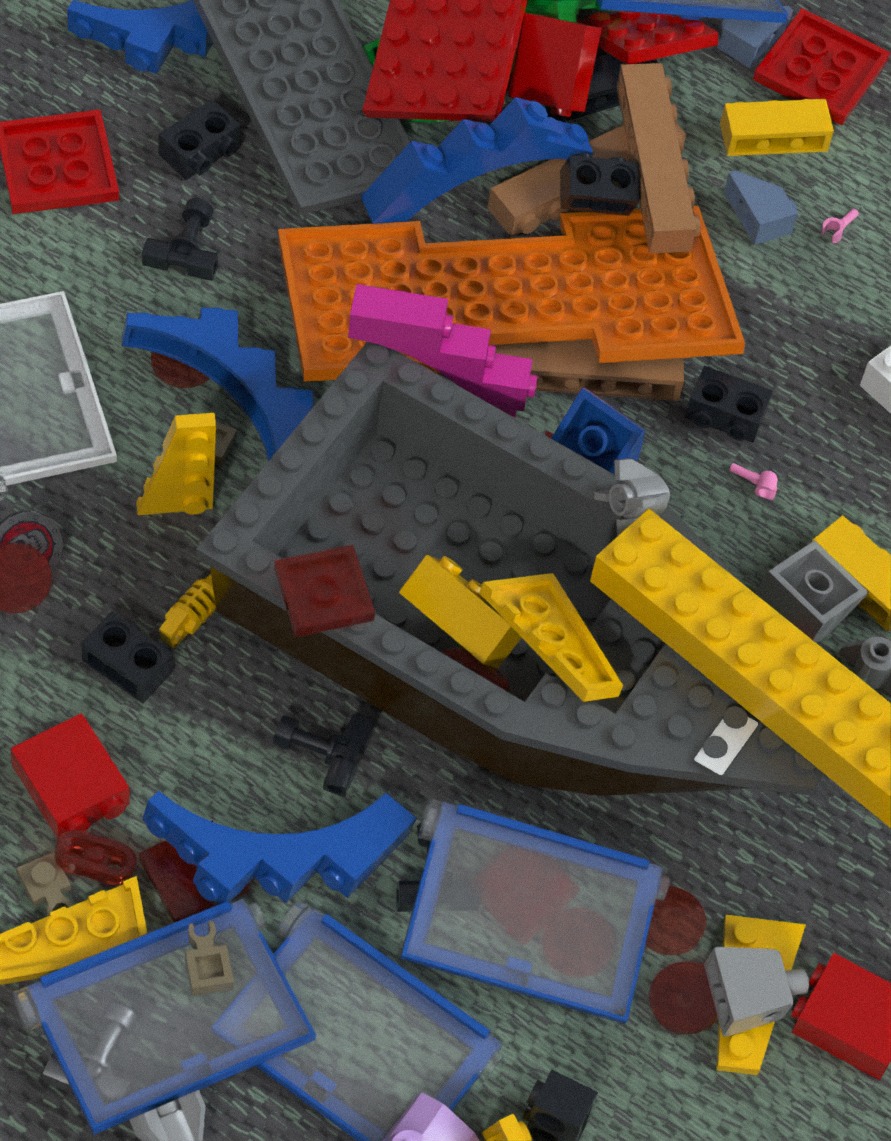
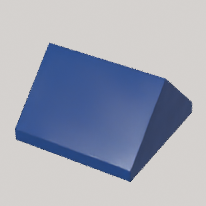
[551,388,646,475]

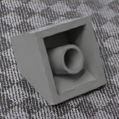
[755,540,868,643]

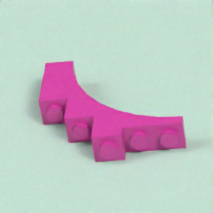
[348,284,538,418]

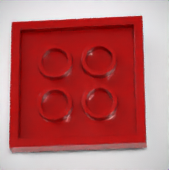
[577,0,718,64]
[753,8,891,125]
[0,109,119,214]

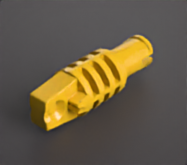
[159,574,216,648]

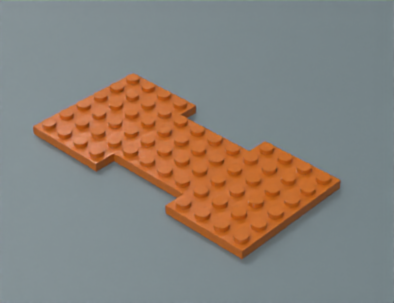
[278,206,745,382]

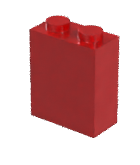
[508,13,602,117]
[10,713,129,840]
[790,953,891,1081]

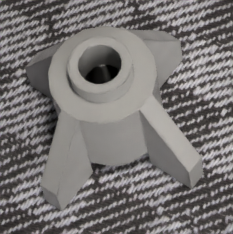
[594,458,670,537]
[839,637,891,695]
[129,1090,205,1141]

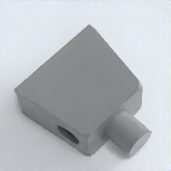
[704,947,809,1037]

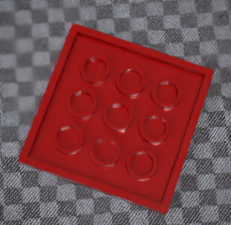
[363,0,527,122]

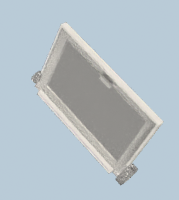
[0,291,117,501]

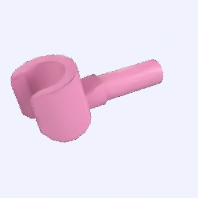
[821,209,859,243]
[730,463,778,500]

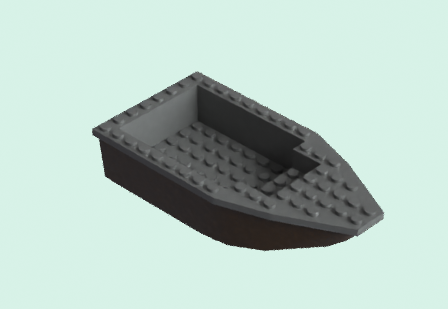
[196,342,824,796]

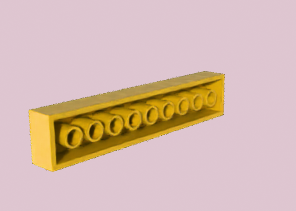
[590,509,891,828]

